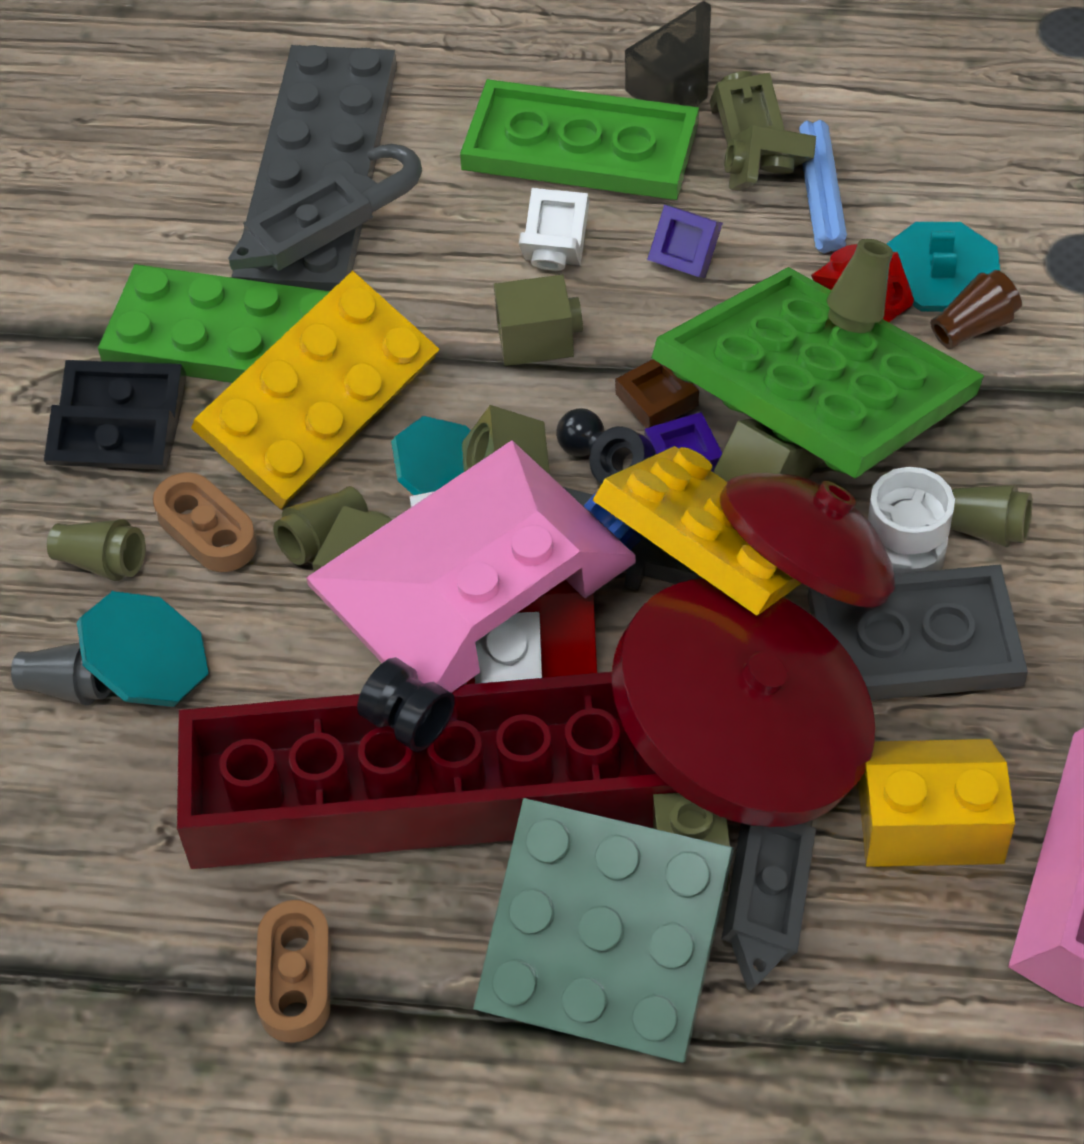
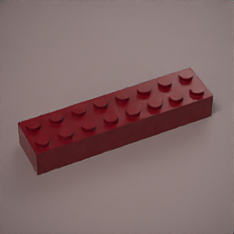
[177,672,732,869]

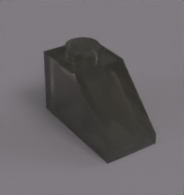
[625,1,711,107]

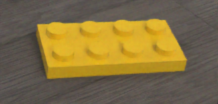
[191,270,440,510]

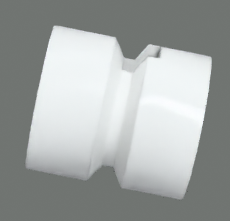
[868,467,955,574]

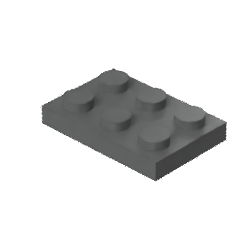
[808,564,1028,700]

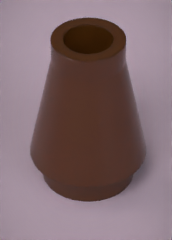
[930,270,1022,349]

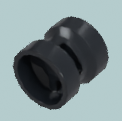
[357,657,455,752]

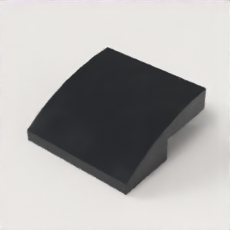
[44,360,186,470]

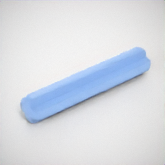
[799,120,847,254]

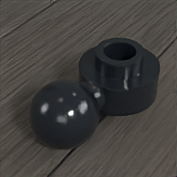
[556,408,655,483]

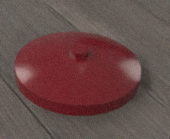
[612,578,875,827]

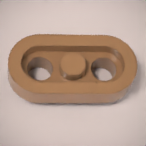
[153,472,257,572]
[255,900,331,1043]

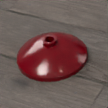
[720,473,895,607]

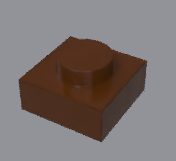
[615,359,699,428]

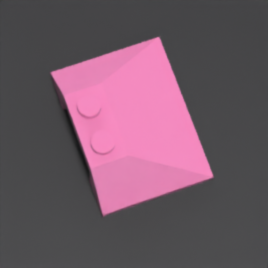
[306,440,636,693]

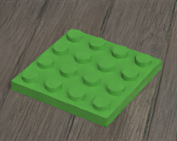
[651,267,984,479]

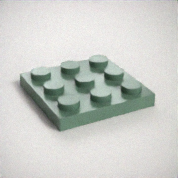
[473,798,734,1063]

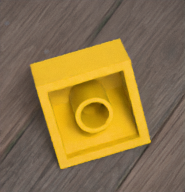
[858,739,1015,867]

